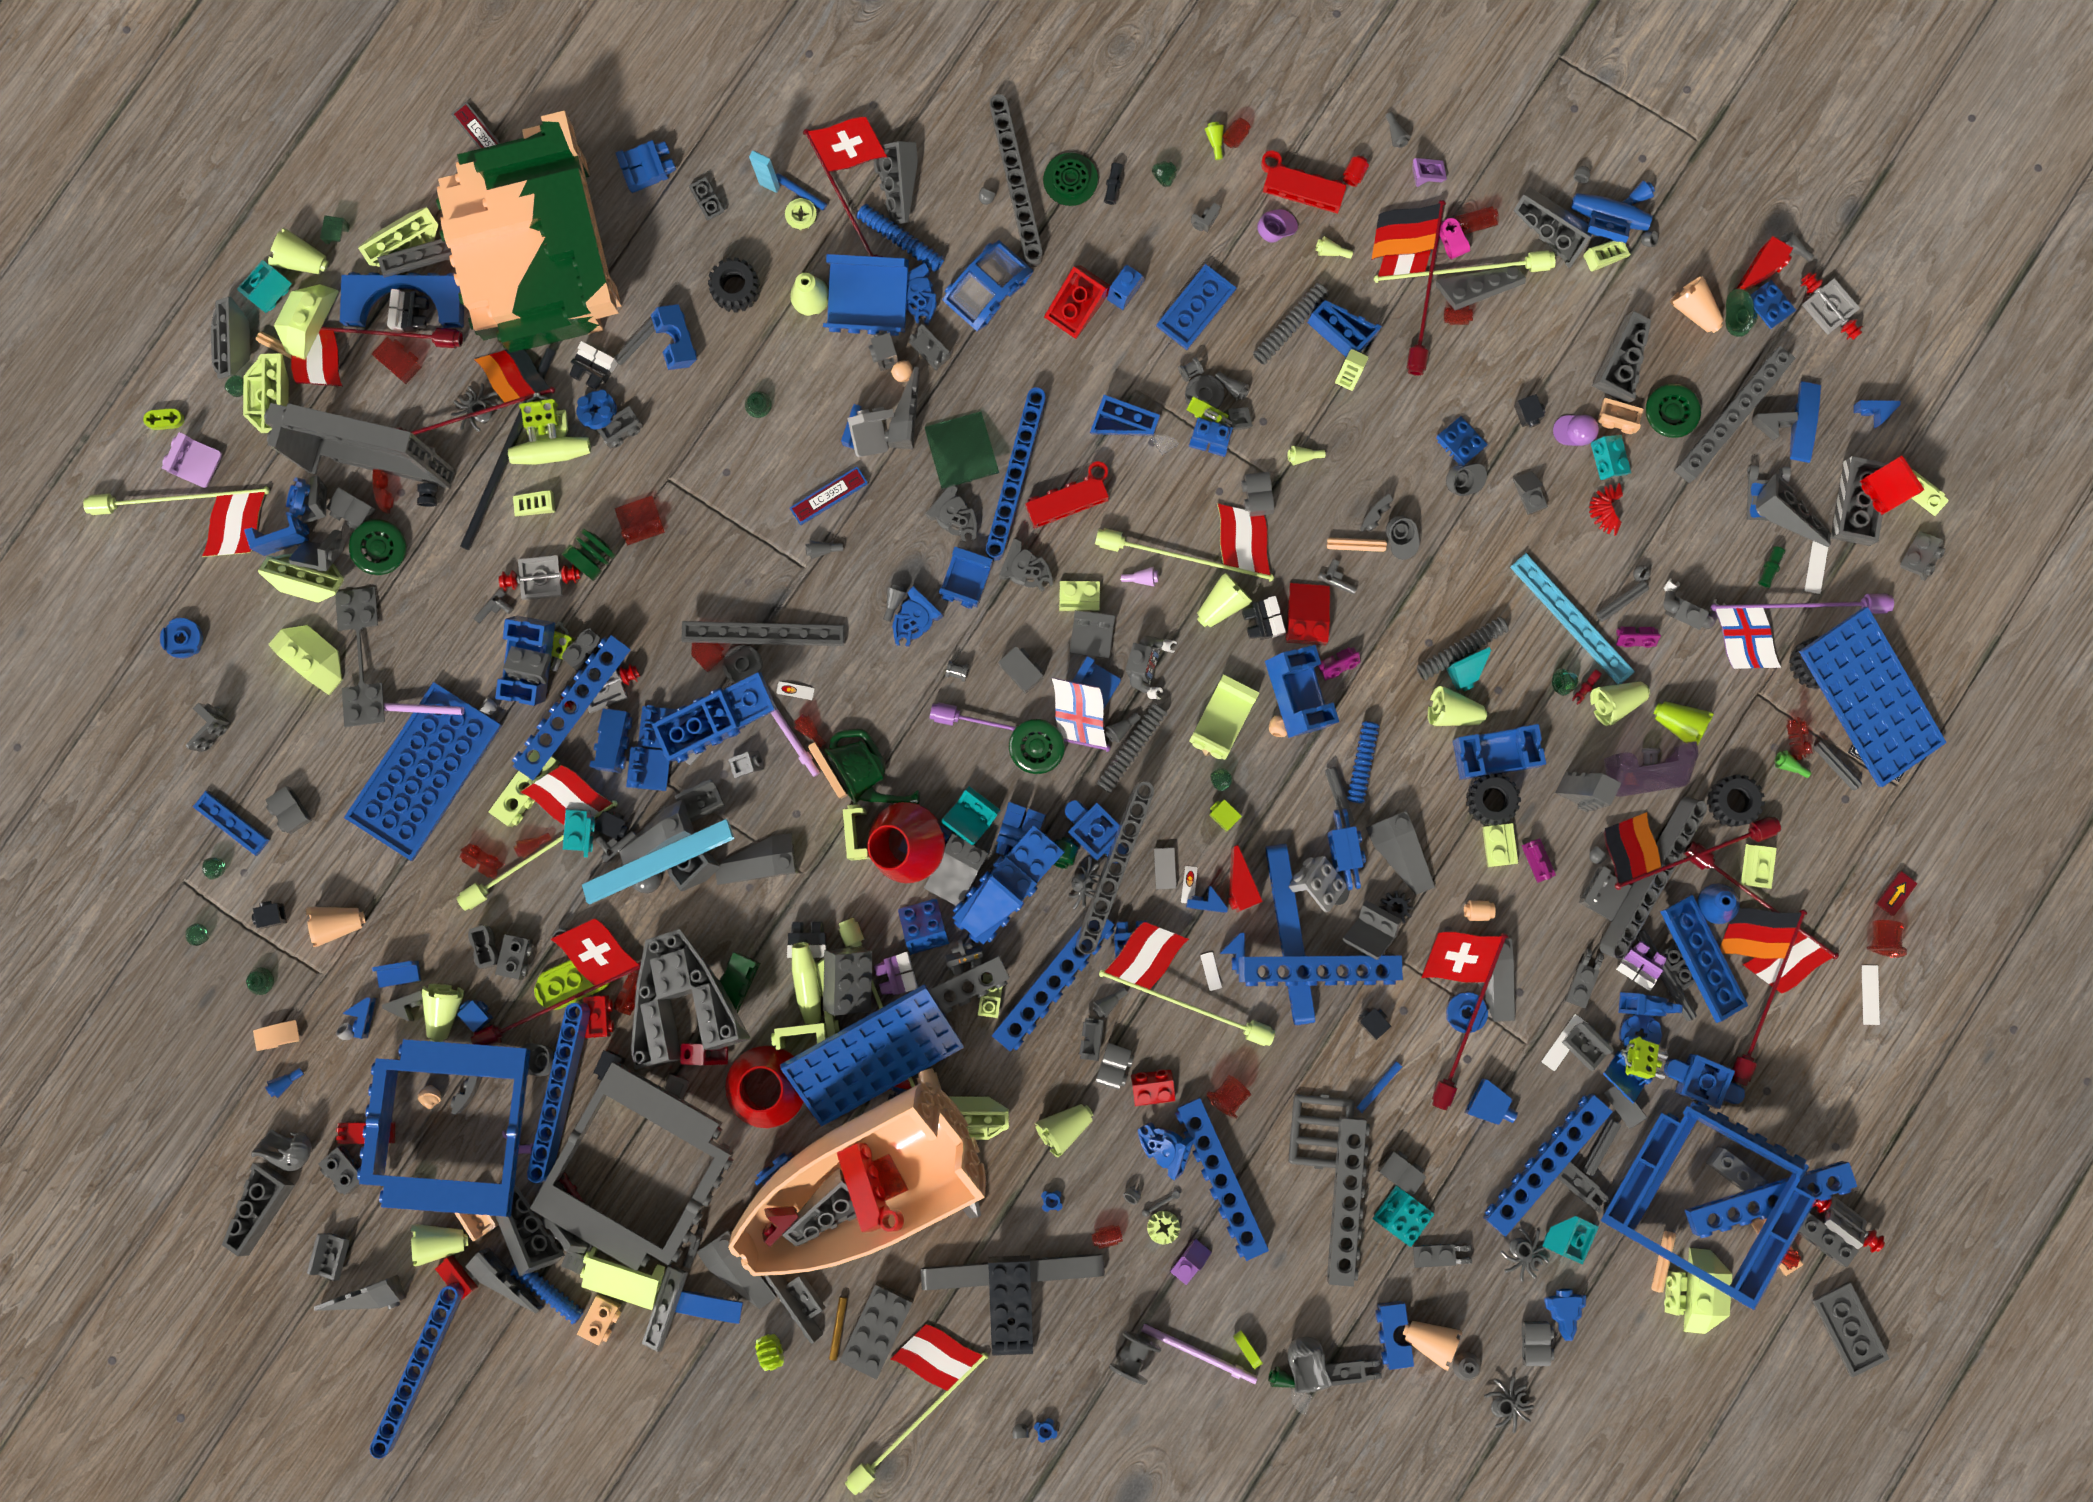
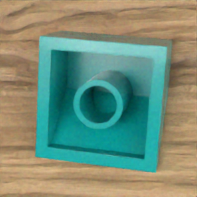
[237,260,292,313]

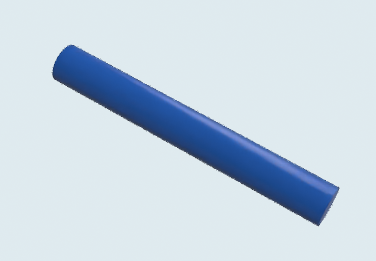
[776,173,827,211]
[1356,1062,1402,1113]

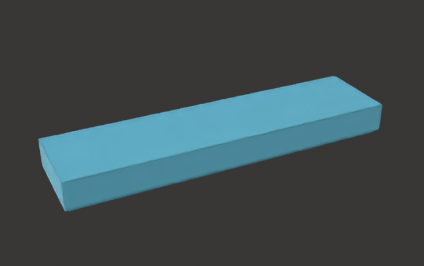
[749,151,780,193]

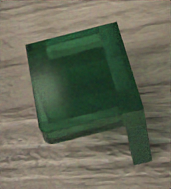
[320,215,350,244]

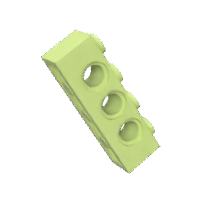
[489,750,560,827]

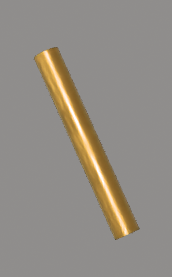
[829,1297,847,1361]

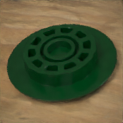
[1043,153,1098,206]
[1646,383,1701,438]
[349,519,407,575]
[1009,719,1065,774]

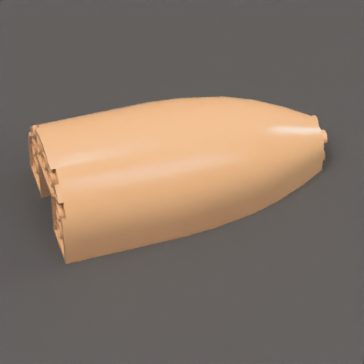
[728,1082,986,1276]

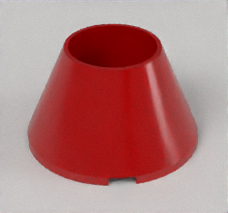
[868,802,945,883]
[725,1046,804,1128]

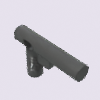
[1317,559,1357,595]
[473,588,514,624]
[595,830,636,863]
[683,1226,705,1268]

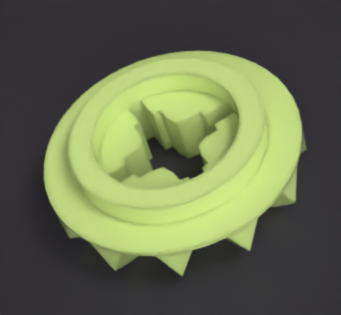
[785,198,817,230]
[1147,1211,1180,1245]

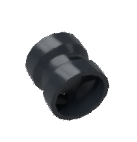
[417,483,438,507]

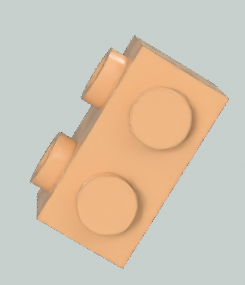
[577,1294,622,1346]

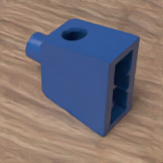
[1107,265,1145,310]
[1464,1078,1518,1125]

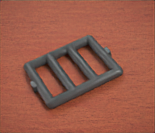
[1288,1094,1355,1169]

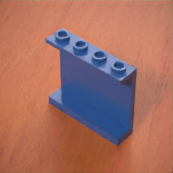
[823,254,909,336]

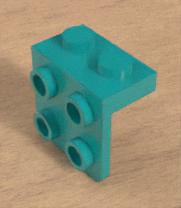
[942,786,1001,845]

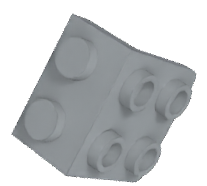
[847,407,894,457]
[1288,856,1346,912]

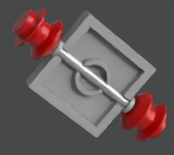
[1800,272,1863,340]
[499,555,581,600]
[561,660,640,713]
[1813,1196,1885,1253]

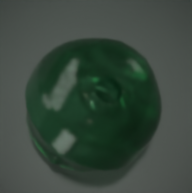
[224,375,244,397]
[1210,768,1233,791]
[202,857,225,880]
[185,923,209,946]

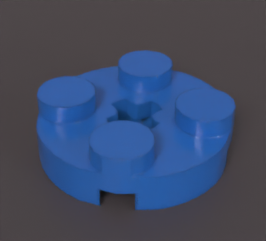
[576,390,617,430]
[286,477,310,518]
[160,618,203,659]
[1446,992,1488,1033]
[1619,1014,1662,1049]

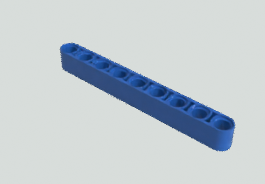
[986,387,1045,561]
[1265,843,1315,1026]
[527,1002,590,1183]
[370,1283,464,1459]

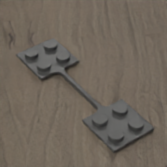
[335,587,385,727]

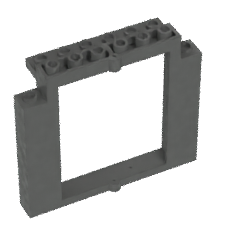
[264,403,455,489]
[530,1062,734,1271]

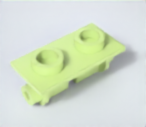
[1664,1270,1688,1316]

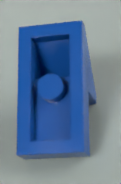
[1854,400,1901,428]
[1186,886,1228,913]
[1219,933,1245,974]
[343,997,376,1039]

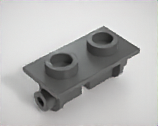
[1079,1018,1104,1061]

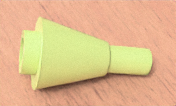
[1316,236,1353,259]
[1288,446,1325,466]

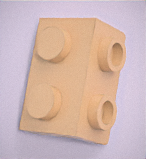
[1597,398,1643,434]
[455,1213,499,1241]

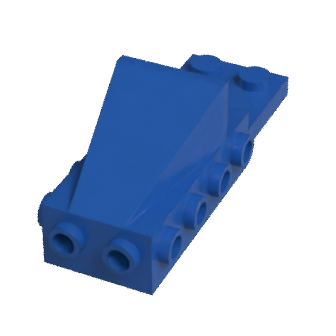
[652,672,777,763]
[953,825,1064,944]

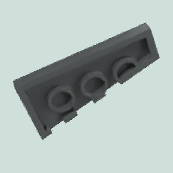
[1436,266,1526,310]

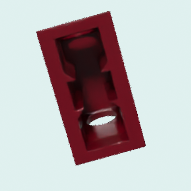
[680,1043,728,1065]

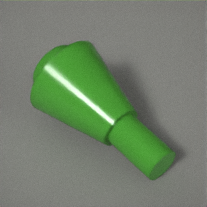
[1774,750,1811,778]

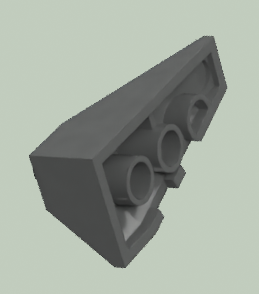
[873,141,918,225]
[465,1247,543,1313]

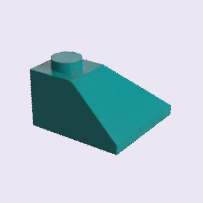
[1446,647,1491,692]
[1543,1216,1599,1265]

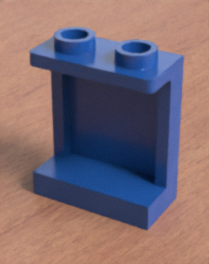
[244,515,310,556]
[939,547,993,609]

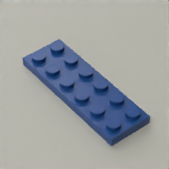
[1660,895,1748,1023]

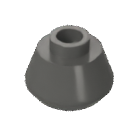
[1453,1352,1481,1381]

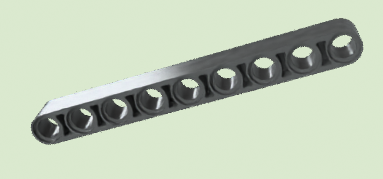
[990,94,1042,267]
[1076,781,1154,955]
[1600,797,1707,960]
[920,1254,1105,1290]

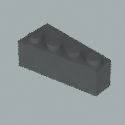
[1592,311,1651,404]
[1555,772,1621,812]
[222,1163,295,1256]
[495,1186,565,1276]

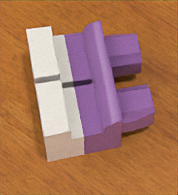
[1616,941,1667,991]
[874,952,918,995]

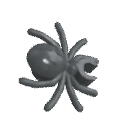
[451,383,502,432]
[1068,857,1100,910]
[1500,1227,1549,1282]
[1484,1377,1534,1433]

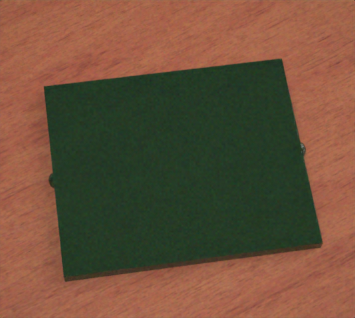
[924,412,999,489]

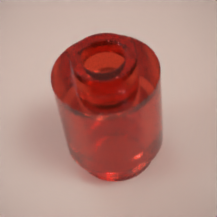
[1223,118,1251,148]
[1444,305,1473,325]
[1091,1224,1123,1249]

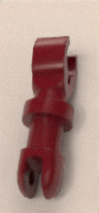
[1572,669,1602,705]
[559,1172,585,1203]

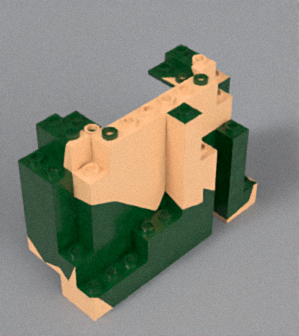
[436,111,622,353]

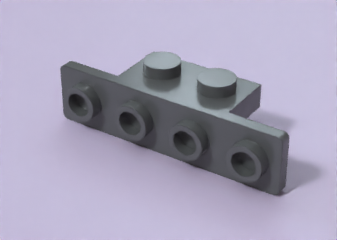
[765,1273,826,1344]

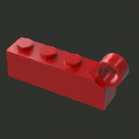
[1261,150,1347,214]
[1025,461,1109,529]
[837,1143,904,1232]

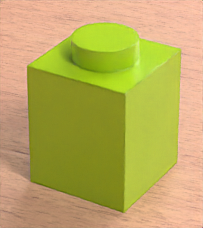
[1209,799,1242,832]

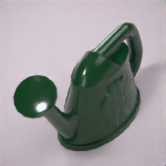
[824,729,920,804]

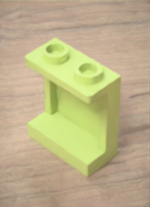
[1912,469,1948,516]
[843,805,871,861]
[771,1023,827,1050]

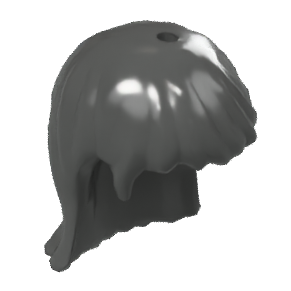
[251,1129,312,1171]
[1288,1337,1333,1393]

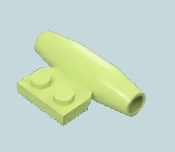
[508,410,591,465]
[792,942,824,1024]

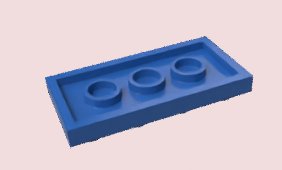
[1156,264,1236,350]

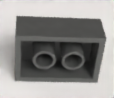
[823,946,872,1016]

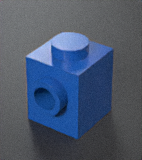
[457,1000,493,1032]

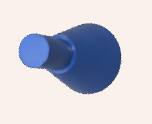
[1622,180,1655,205]
[265,1068,304,1098]

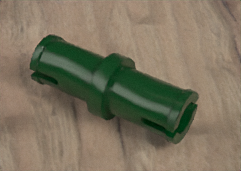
[1758,546,1786,588]

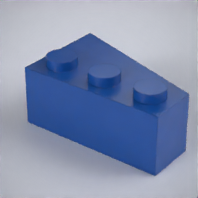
[1307,300,1382,358]
[1090,395,1160,436]
[589,708,632,773]

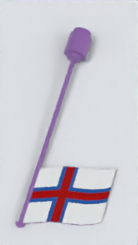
[1711,593,1894,669]
[930,677,1110,752]

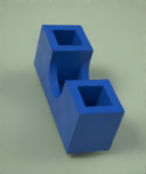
[651,304,697,370]
[1375,1301,1414,1370]

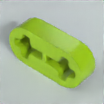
[143,409,184,430]
[1233,1330,1263,1369]

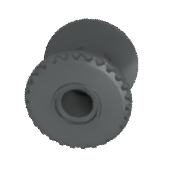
[1109,1331,1162,1385]

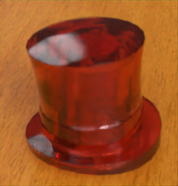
[1866,920,1907,958]
[1207,1075,1252,1119]

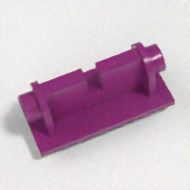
[1616,626,1661,648]
[1318,647,1360,681]
[1521,838,1556,883]

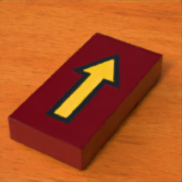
[1875,871,1918,916]

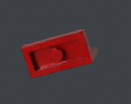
[435,1255,478,1300]

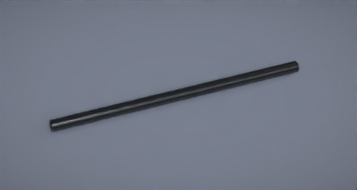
[460,348,556,550]

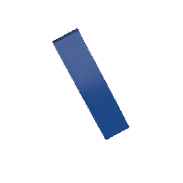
[1790,381,1821,463]
[675,1290,743,1324]

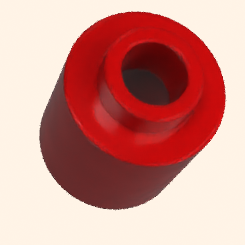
[1343,155,1369,187]

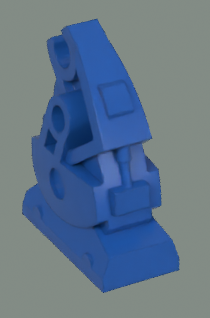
[906,263,937,325]
[892,587,943,647]
[1618,992,1683,1016]
[1138,1122,1194,1181]

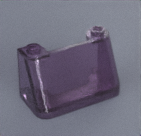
[1604,741,1698,797]

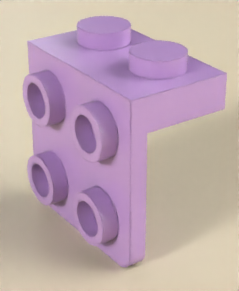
[162,432,222,488]

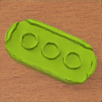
[534,960,610,1010]

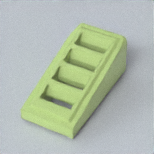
[1584,241,1630,271]
[1335,349,1368,391]
[513,490,555,516]

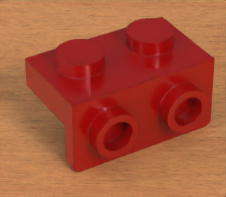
[583,995,614,1038]
[1131,1069,1175,1106]

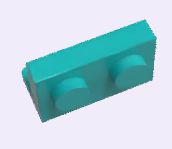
[1591,435,1631,480]

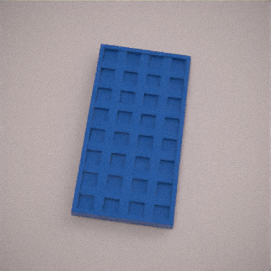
[1799,607,1947,787]
[780,984,964,1127]

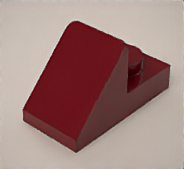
[762,1206,798,1247]

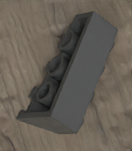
[1513,187,1593,269]

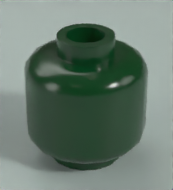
[1054,837,1078,869]

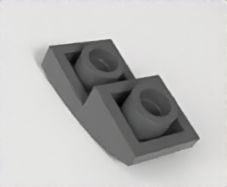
[689,177,725,221]
[1360,494,1393,532]
[1661,944,1696,991]
[450,1076,482,1114]
[1604,1086,1647,1129]

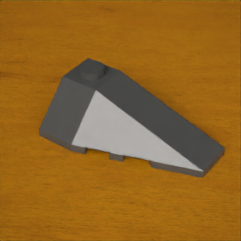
[885,367,920,450]
[1756,473,1831,547]
[619,800,694,865]
[651,806,720,891]
[1366,811,1435,895]
[715,833,798,885]
[1477,939,1515,1022]
[782,1168,857,1247]
[697,1228,777,1309]
[314,1275,406,1311]

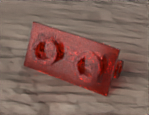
[1455,206,1498,235]
[459,844,504,879]
[614,972,639,1016]

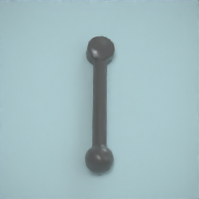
[1142,1191,1180,1217]

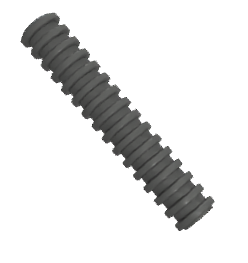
[1253,283,1329,365]
[1417,616,1509,681]
[1097,704,1167,793]

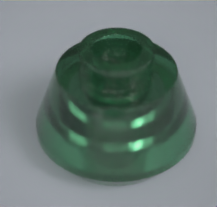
[1152,161,1177,187]
[745,391,772,418]
[1552,668,1579,696]
[246,967,274,995]

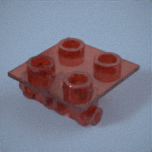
[614,496,665,546]
[1786,717,1813,760]
[873,1154,909,1201]

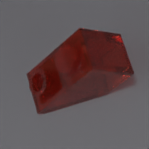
[691,643,725,672]

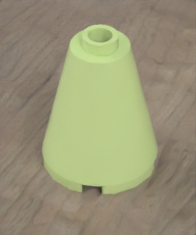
[268,228,329,274]
[790,273,829,316]
[1197,573,1252,627]
[1590,682,1650,726]
[1428,686,1487,726]
[422,984,464,1042]
[1035,1104,1093,1158]
[411,1224,468,1266]

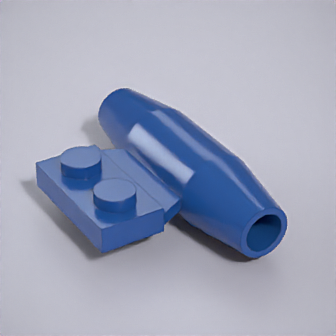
[1571,193,1653,243]

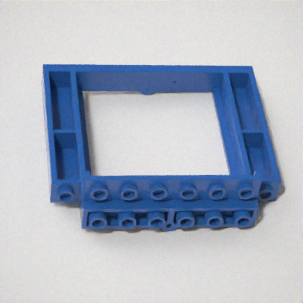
[357,1039,531,1217]
[1601,1102,1816,1311]

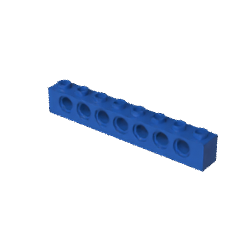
[512,635,631,781]
[992,919,1115,1051]
[1238,956,1403,986]
[1483,1094,1613,1236]
[1175,1097,1269,1261]
[1685,1161,1857,1238]

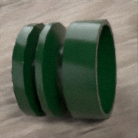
[561,528,616,581]

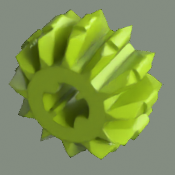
[755,1334,784,1371]

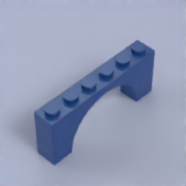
[340,272,465,328]

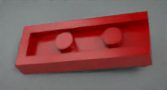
[336,1122,395,1144]

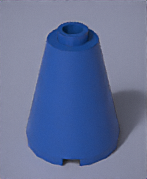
[1697,883,1740,924]

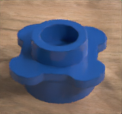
[1041,1190,1062,1212]
[1034,1418,1058,1443]

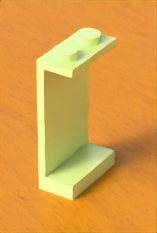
[1189,674,1259,760]
[580,1246,665,1310]

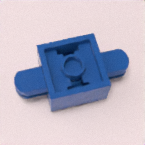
[1065,800,1127,864]
[1327,808,1366,891]
[1664,1054,1745,1109]

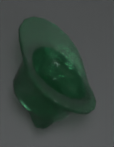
[1725,289,1758,337]

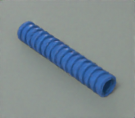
[857,204,944,272]

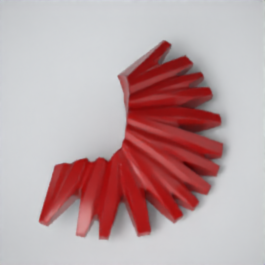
[1589,483,1623,536]

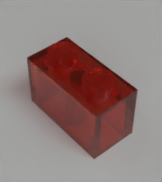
[372,337,422,384]

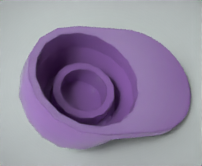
[1257,209,1298,243]
[1553,415,1599,446]

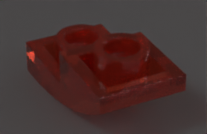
[372,469,394,514]

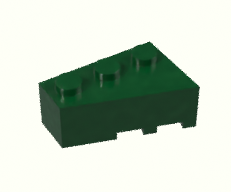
[719,953,761,1013]

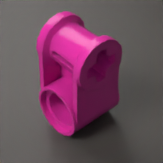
[1439,218,1470,260]

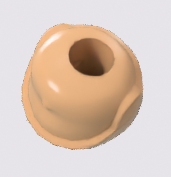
[891,360,913,382]
[1269,716,1287,737]
[418,1085,441,1109]

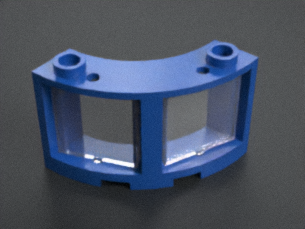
[943,240,1034,331]

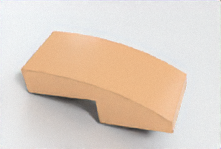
[253,1020,300,1051]

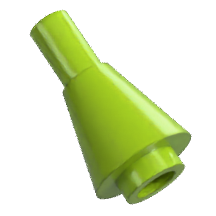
[1205,122,1224,160]

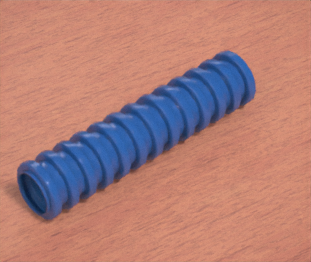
[1347,721,1380,803]
[510,1266,584,1325]

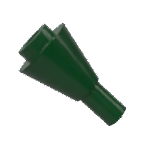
[1268,1367,1295,1388]

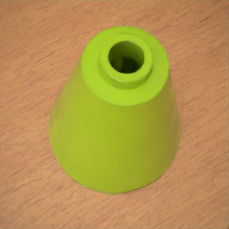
[1653,701,1714,750]

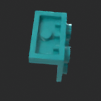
[563,808,595,858]
[1372,1186,1434,1247]

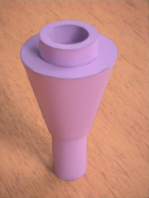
[1121,567,1159,586]

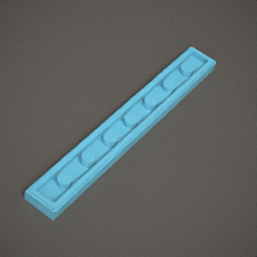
[1510,553,1635,684]
[582,819,735,904]

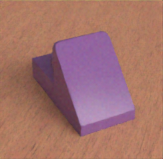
[1412,158,1447,187]
[1170,1239,1212,1285]

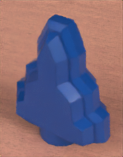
[1544,1289,1586,1341]

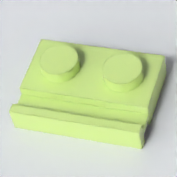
[1059,581,1100,611]
[1482,823,1518,867]
[1741,844,1777,889]

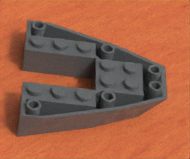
[631,929,751,1070]

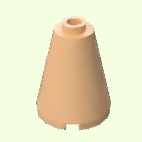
[1670,276,1724,333]
[306,907,366,947]
[1402,1321,1463,1371]

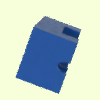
[495,615,555,706]
[1265,645,1339,738]
[1453,724,1546,780]

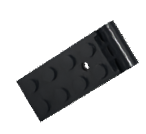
[988,1255,1033,1356]

